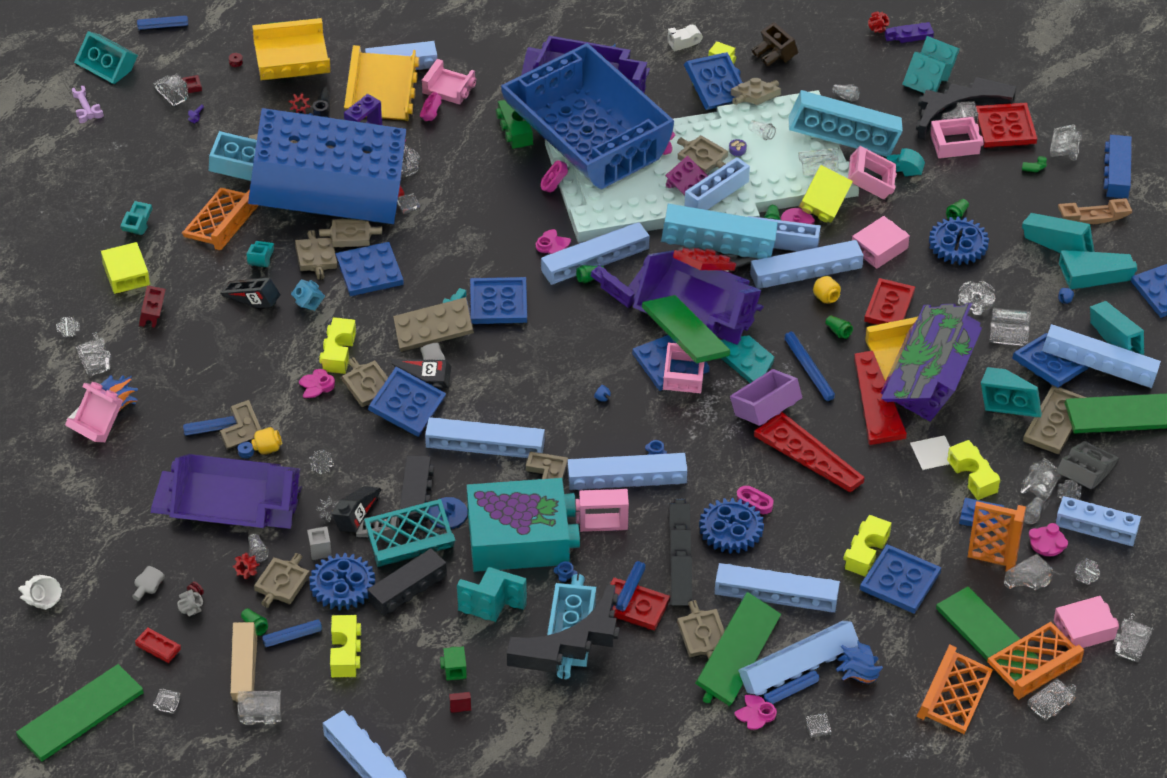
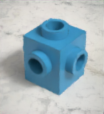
[291,279,325,311]

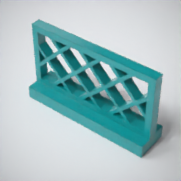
[364,499,455,567]

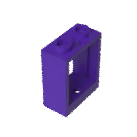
[344,94,382,125]

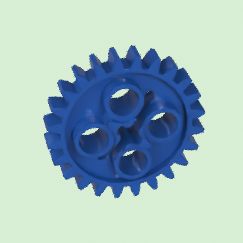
[929,217,989,265]
[699,498,764,554]
[309,553,375,610]

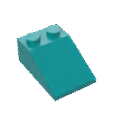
[981,367,1042,418]

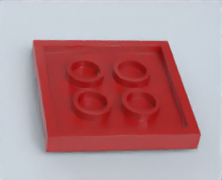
[974,103,1037,147]

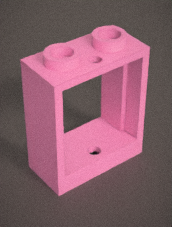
[930,117,983,158]
[848,146,897,199]
[663,343,705,393]
[576,489,629,532]

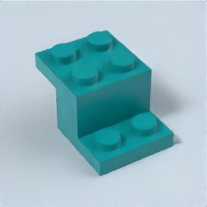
[902,36,960,93]
[457,567,527,622]

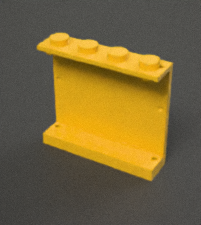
[252,18,330,80]
[344,45,419,121]
[865,317,918,382]

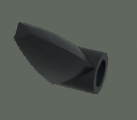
[312,87,330,118]

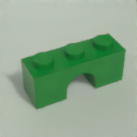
[496,100,533,149]

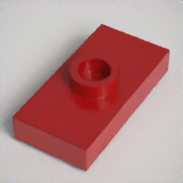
[135,628,181,663]

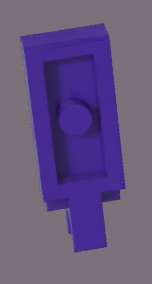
[885,22,934,43]
[591,265,635,308]

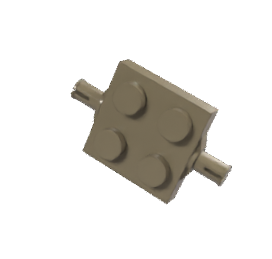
[731,78,781,105]
[677,135,728,174]
[319,219,382,248]
[295,230,337,280]
[342,357,388,407]
[254,553,310,608]
[677,600,724,659]

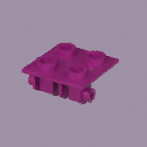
[665,155,708,196]

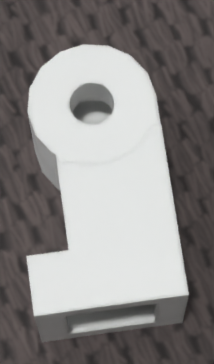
[668,25,703,51]

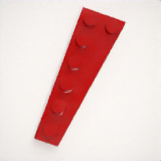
[854,351,907,445]
[754,412,865,492]

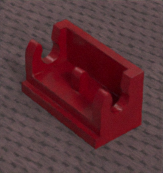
[139,285,166,327]

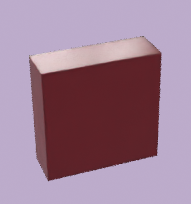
[181,75,202,94]
[449,692,471,713]

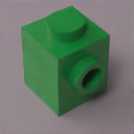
[440,646,467,681]

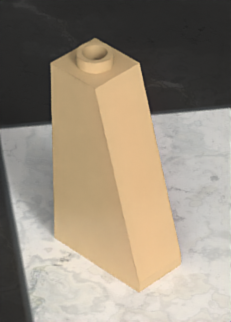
[231,622,257,703]

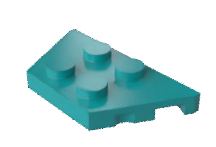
[721,335,774,383]

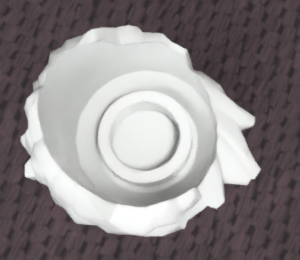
[18,575,62,610]

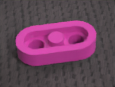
[420,92,442,122]
[541,160,568,193]
[737,486,773,514]

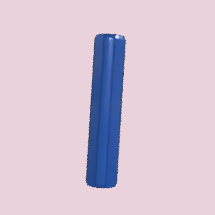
[137,15,188,30]
[183,416,236,435]
[615,561,645,611]
[262,619,322,647]
[764,670,819,704]

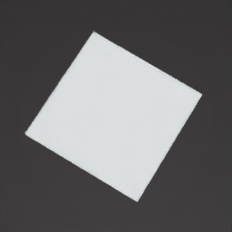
[910,435,950,470]

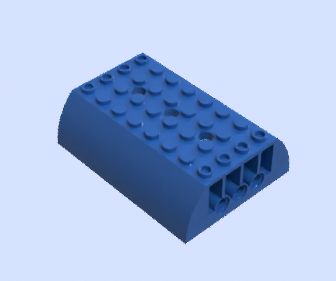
[501,43,674,190]
[248,108,406,224]

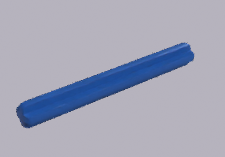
[785,331,835,401]

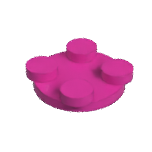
[781,208,815,225]
[1029,523,1068,556]

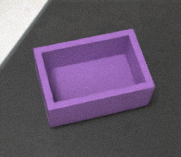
[730,369,802,426]

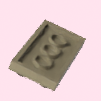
[393,297,474,352]
[1023,385,1087,454]

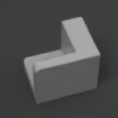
[307,527,332,560]

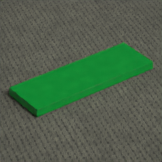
[642,295,730,364]
[1064,394,1167,433]
[936,586,1042,681]
[695,592,781,706]
[16,664,144,762]

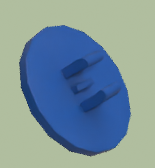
[428,497,468,529]

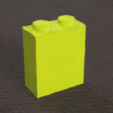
[799,165,853,223]
[101,242,150,294]

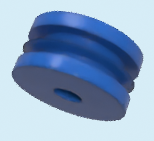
[238,442,254,459]

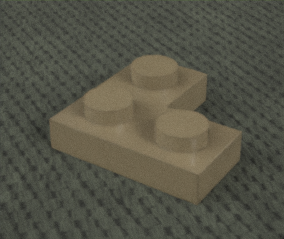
[219,400,261,450]
[526,451,568,481]

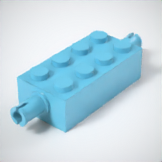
[547,574,596,679]

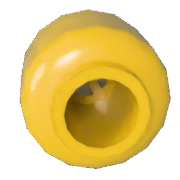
[813,276,841,304]
[252,427,282,455]

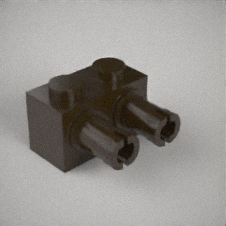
[751,22,799,67]

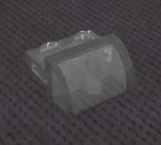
[989,308,1030,346]

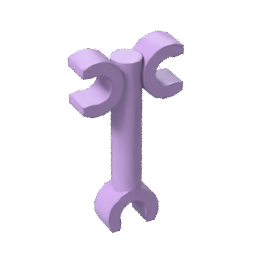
[72,86,103,123]

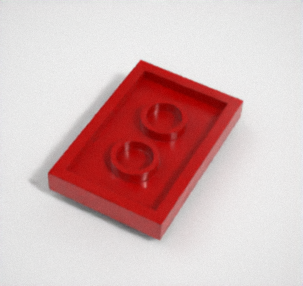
[673,248,736,271]
[864,278,915,325]
[610,578,670,631]

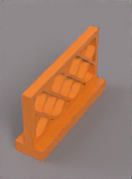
[182,188,259,250]
[967,501,1026,573]
[987,622,1084,700]
[916,644,993,734]

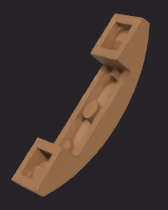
[1058,198,1132,224]

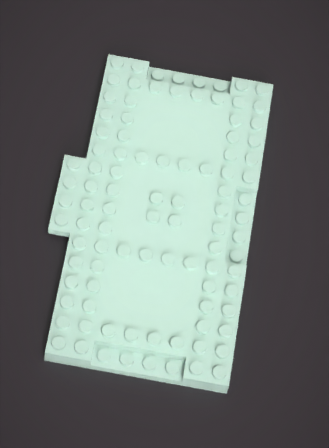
[545,90,859,243]

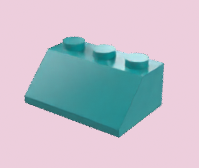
[74,31,138,84]

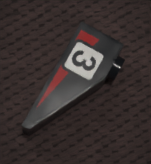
[220,278,281,308]
[391,359,452,390]
[332,486,382,532]

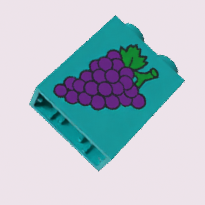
[467,478,580,572]

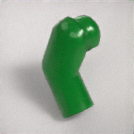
[1022,156,1047,172]

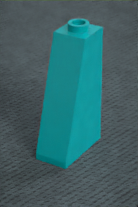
[1022,213,1095,253]
[1059,250,1137,289]
[1090,301,1144,355]

